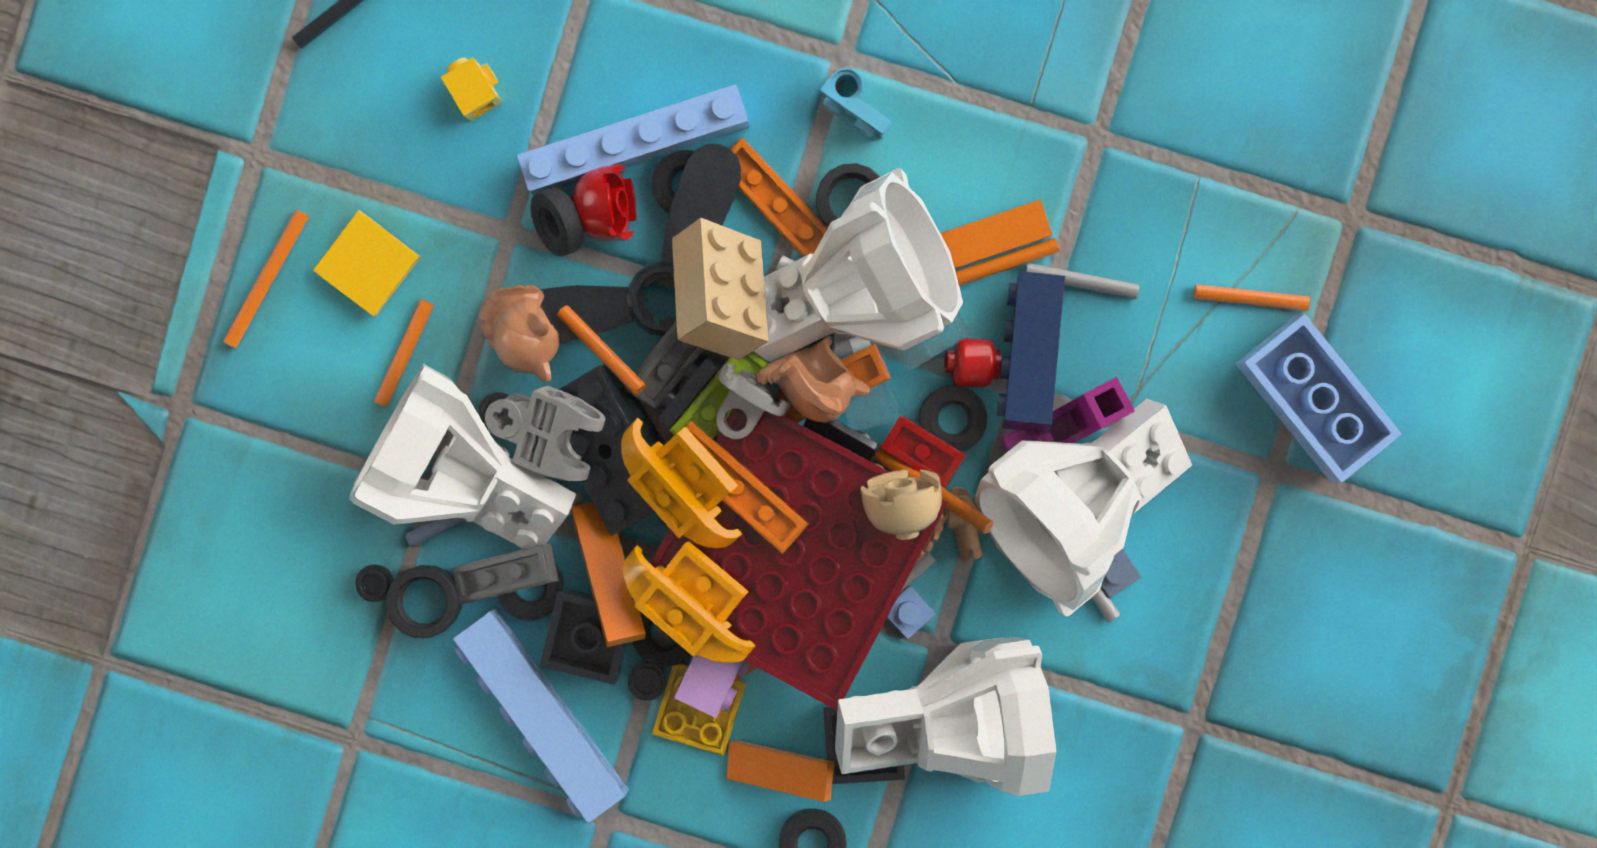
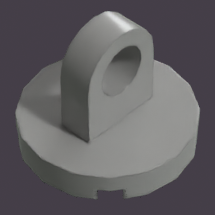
[716,363,791,439]

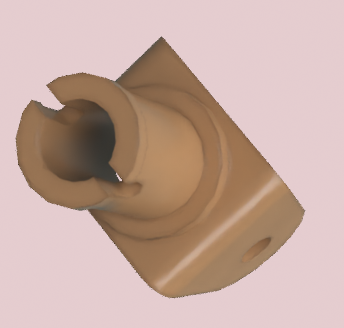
[944,487,983,561]

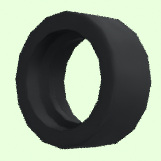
[816,163,880,228]
[386,565,462,638]

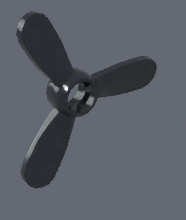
[539,144,769,383]

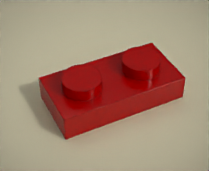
[881,415,967,488]

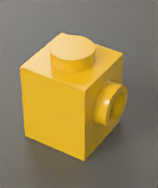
[441,57,503,122]

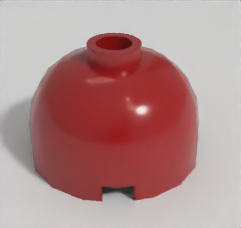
[570,164,637,242]

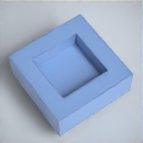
[888,585,936,639]

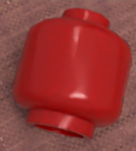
[944,338,1002,388]

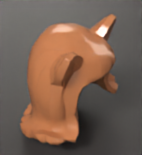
[479,284,559,382]
[756,336,870,423]

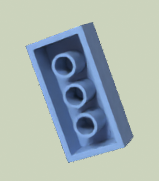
[1235,314,1402,483]

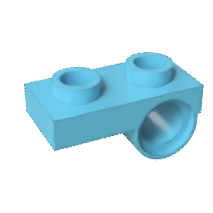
[820,68,892,139]

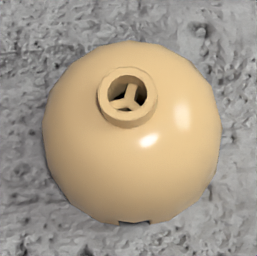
[860,470,942,540]

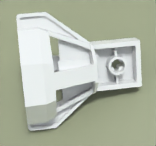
[754,168,963,363]
[349,364,576,549]
[973,399,1192,617]
[835,636,1056,796]

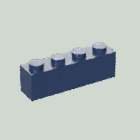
[996,271,1065,433]

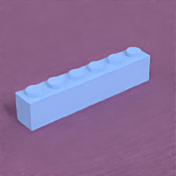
[517,84,750,195]
[453,608,629,823]

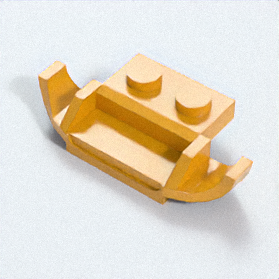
[621,418,742,548]
[623,541,756,663]

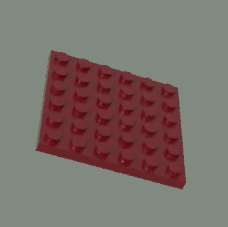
[632,408,948,711]

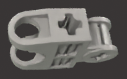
[485,385,605,481]

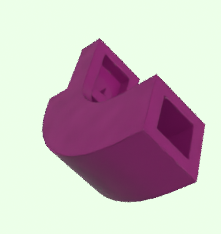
[999,377,1135,453]

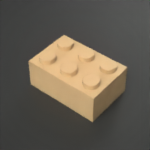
[672,218,769,360]

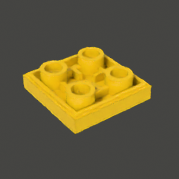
[313,210,421,317]
[652,662,746,756]

